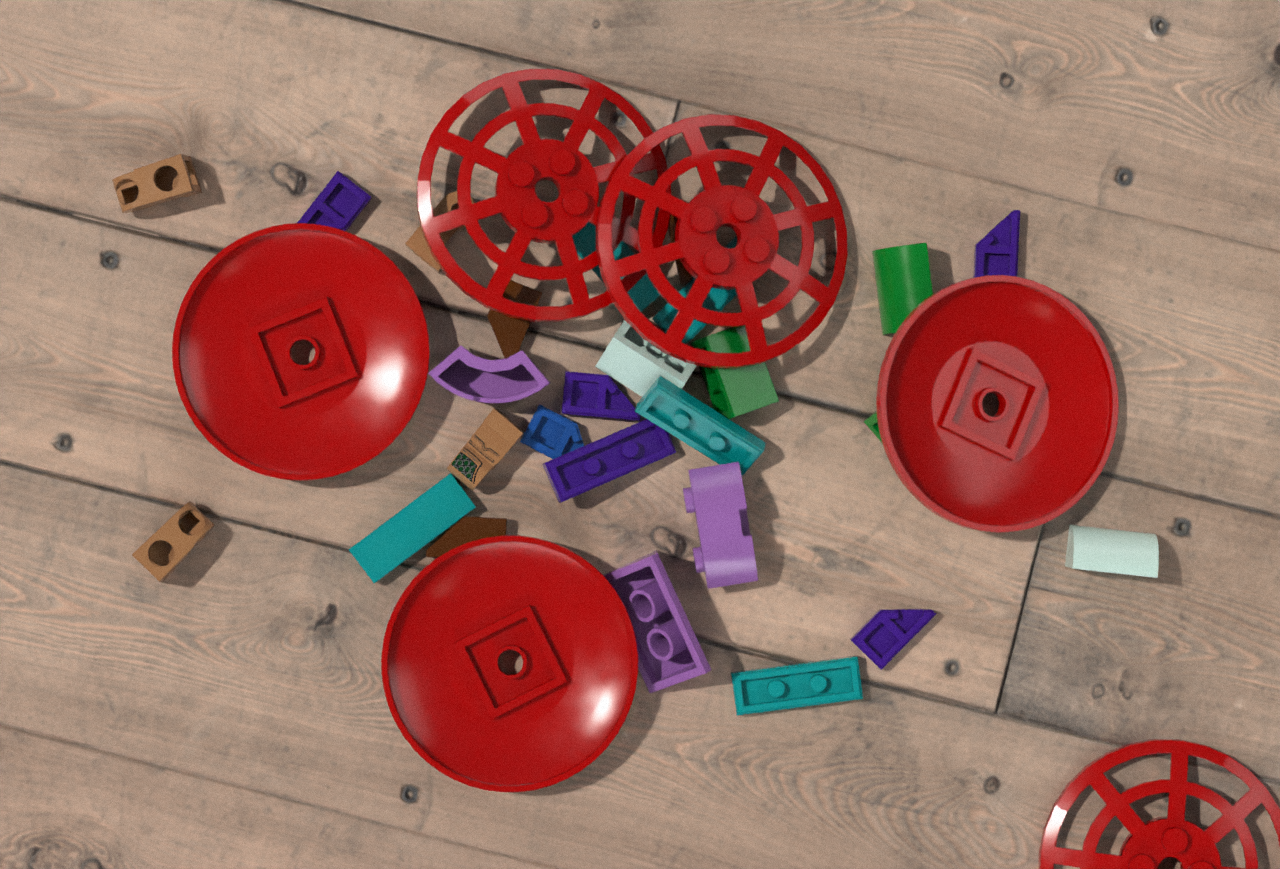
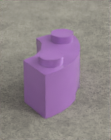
[428,345,550,403]
[683,462,758,589]

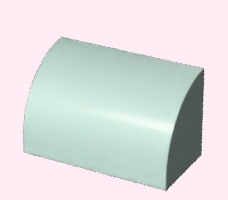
[595,320,697,397]
[1065,524,1159,578]

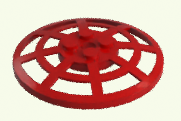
[416,69,671,322]
[596,114,848,369]
[1039,739,1280,869]

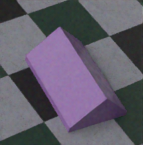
[603,551,711,693]

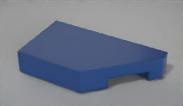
[520,404,584,459]

